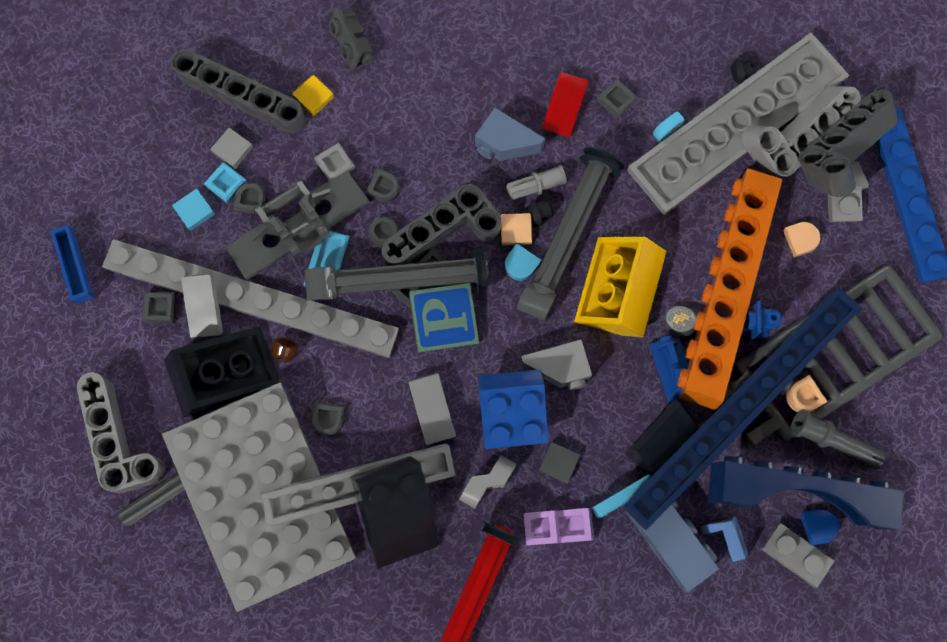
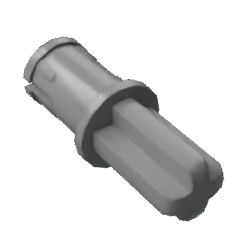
[506,165,567,200]

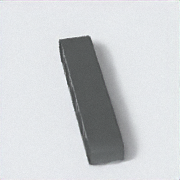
[171,49,306,133]

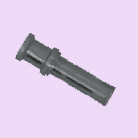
[790,409,886,469]

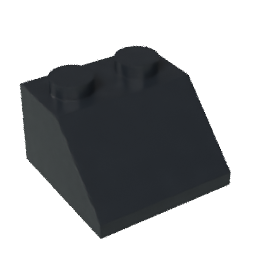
[625,400,698,477]

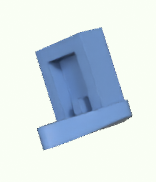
[701,517,749,562]

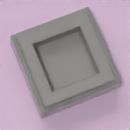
[210,128,253,169]
[314,143,355,181]

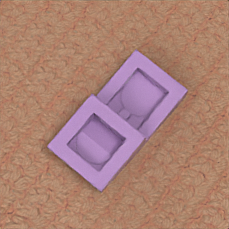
[524,508,594,546]

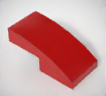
[542,72,589,137]

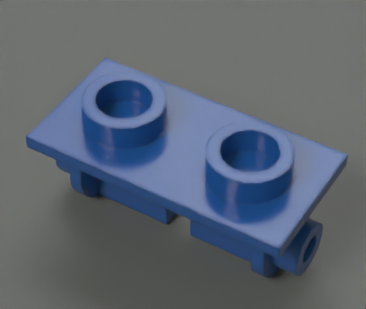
[741,301,782,345]
[649,335,688,403]

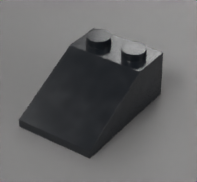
[164,327,280,418]
[350,456,438,569]

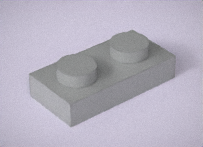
[761,523,834,588]

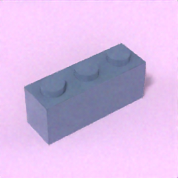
[626,500,719,592]

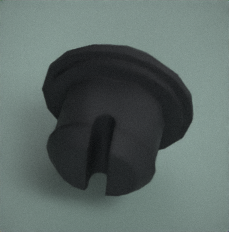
[731,58,756,84]
[529,200,554,226]

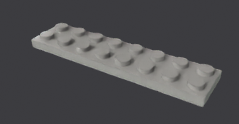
[627,33,850,216]

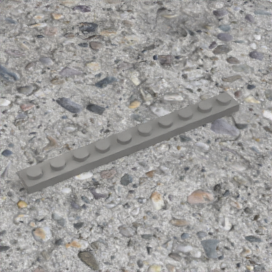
[102,239,399,358]

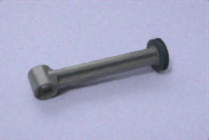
[516,147,625,322]
[304,246,489,301]

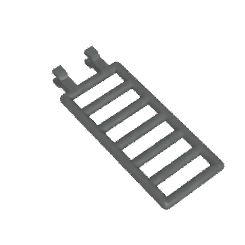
[721,265,942,447]

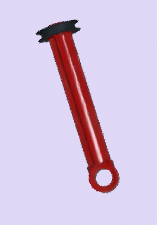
[440,520,525,642]

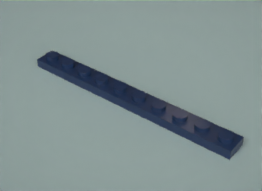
[622,287,862,530]

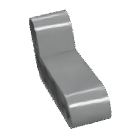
[742,86,861,177]
[77,372,166,494]

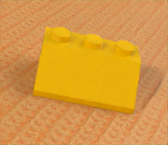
[574,237,667,337]

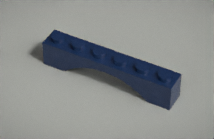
[708,456,903,530]

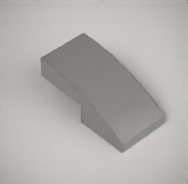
[408,372,456,445]

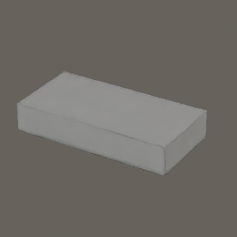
[181,273,223,338]

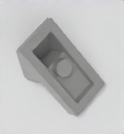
[828,161,869,223]

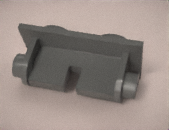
[329,6,374,71]

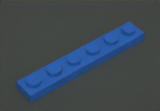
[876,108,947,284]

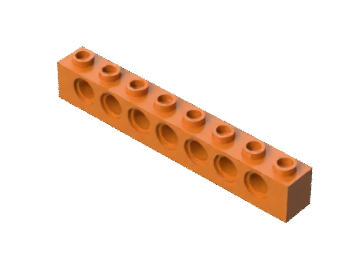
[677,168,783,410]

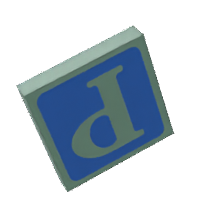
[409,283,479,353]

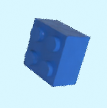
[478,370,548,449]

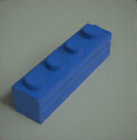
[50,225,95,305]

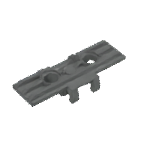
[225,171,370,280]

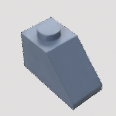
[475,108,545,161]

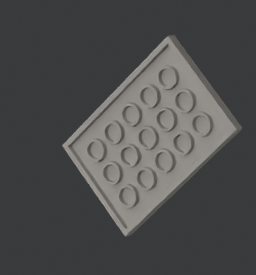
[162,382,356,612]

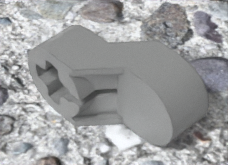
[459,455,517,509]

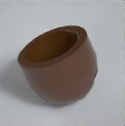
[272,338,298,363]

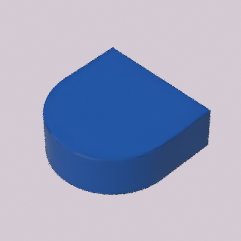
[801,510,839,545]

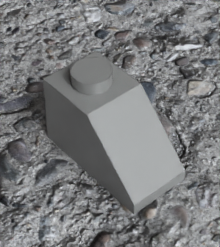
[520,340,592,391]

